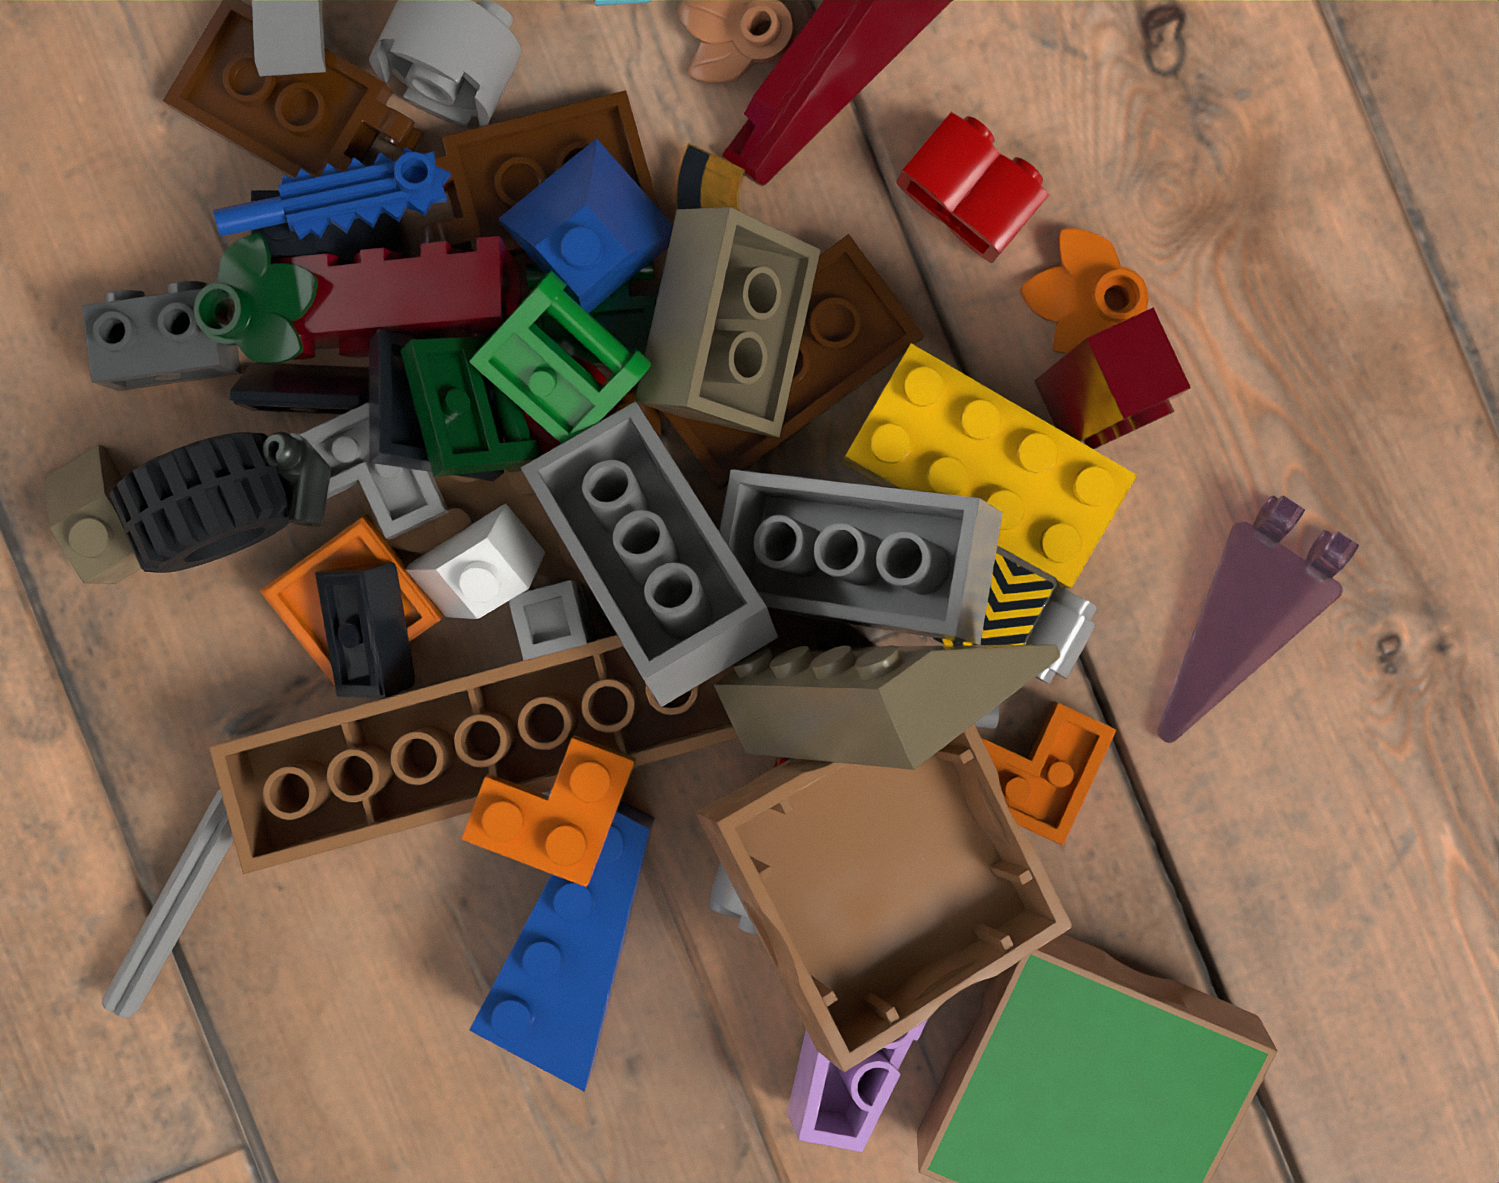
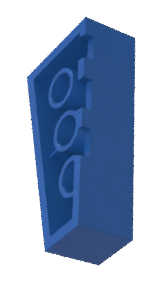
[469,800,655,1092]

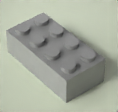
[521,401,778,707]
[719,470,1003,645]

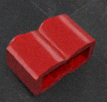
[896,112,1049,263]

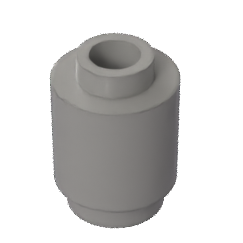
[1023,585,1097,684]

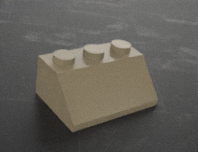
[635,207,821,437]

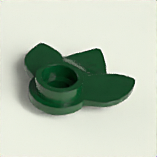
[194,233,318,364]

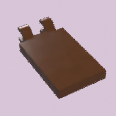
[163,0,424,178]
[420,90,660,256]

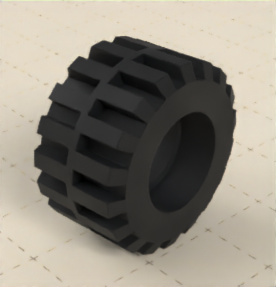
[109,432,293,573]

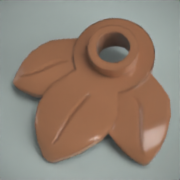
[676,0,795,84]

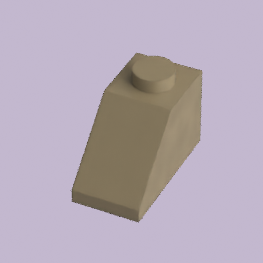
[45,445,141,584]

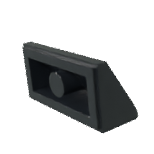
[230,363,369,415]
[315,563,415,698]

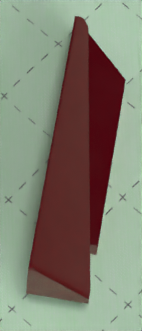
[722,0,953,186]

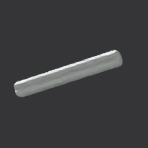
[102,790,234,1018]

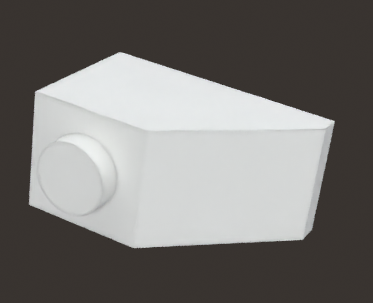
[405,503,545,619]

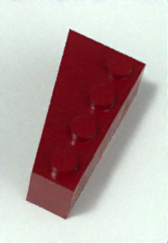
[271,236,521,360]
[1034,307,1191,449]

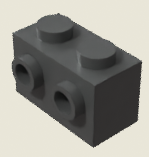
[81,281,241,391]

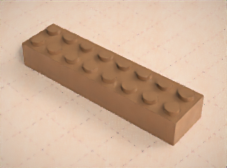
[209,635,739,874]

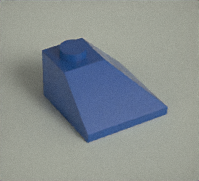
[499,138,673,314]

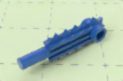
[213,147,451,240]

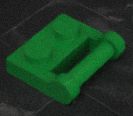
[469,270,652,444]

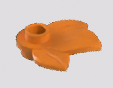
[1020,228,1149,354]

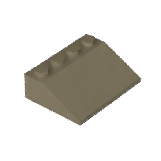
[713,644,1061,770]

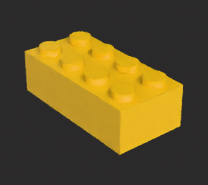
[841,343,1138,589]

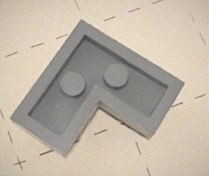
[288,402,450,540]

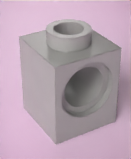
[508,580,597,661]

